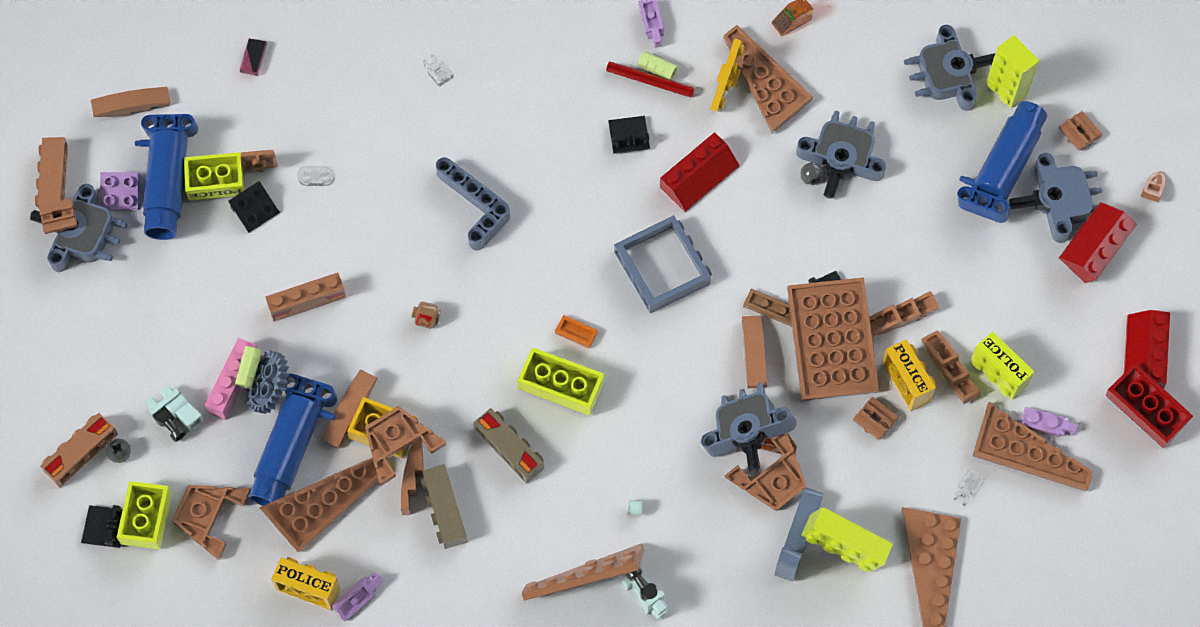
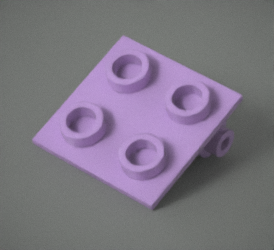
[100,172,140,210]

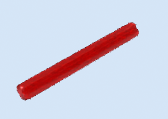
[606,61,694,97]

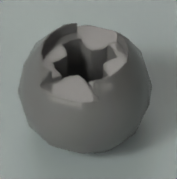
[800,162,824,185]
[106,438,131,463]

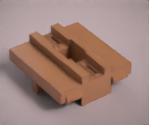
[1059,111,1102,151]
[241,150,278,172]
[39,198,78,234]
[853,397,898,440]

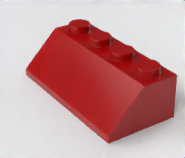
[660,132,739,212]
[1058,202,1137,283]
[1124,310,1170,389]
[1105,363,1193,449]

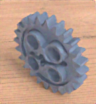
[246,350,289,414]

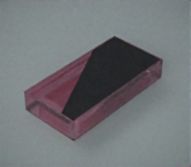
[239,38,267,76]

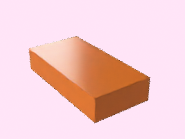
[555,315,598,349]

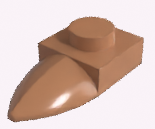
[1141,171,1166,203]

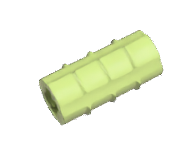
[638,51,678,80]
[235,346,262,389]

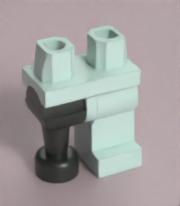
[145,385,204,442]
[622,567,668,620]

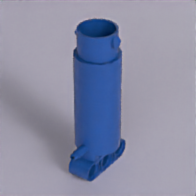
[957,101,1047,223]
[135,114,198,240]
[248,373,337,506]

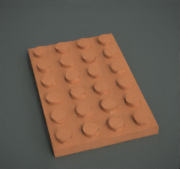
[787,277,879,401]

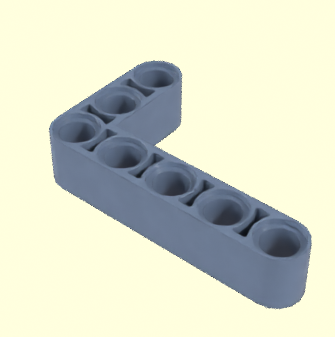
[436,157,510,250]
[774,487,824,582]

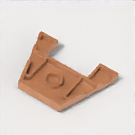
[365,406,446,486]
[724,433,807,511]
[172,485,251,560]

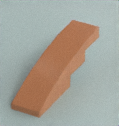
[90,87,171,117]
[869,291,940,338]
[742,316,767,389]
[921,330,981,404]
[321,369,378,448]
[401,439,424,515]

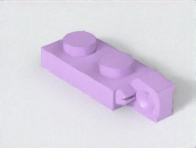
[638,0,664,48]
[1021,407,1077,437]
[331,572,383,622]

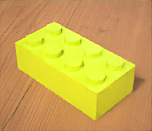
[986,35,1040,108]
[517,347,604,416]
[801,507,893,572]

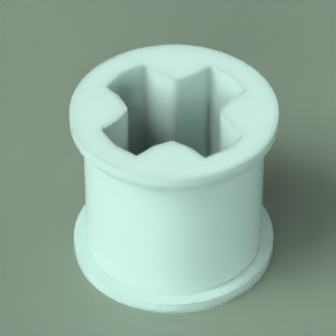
[628,500,642,516]

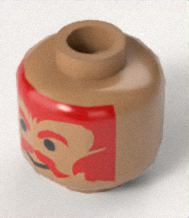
[411,301,441,329]

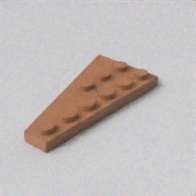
[723,25,813,133]
[973,402,1093,492]
[259,457,378,552]
[901,507,961,627]
[521,543,645,601]

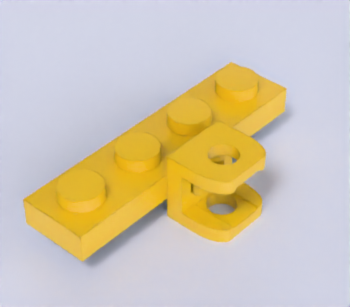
[710,38,745,112]

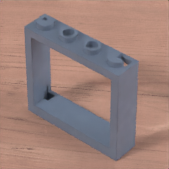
[614,215,712,313]

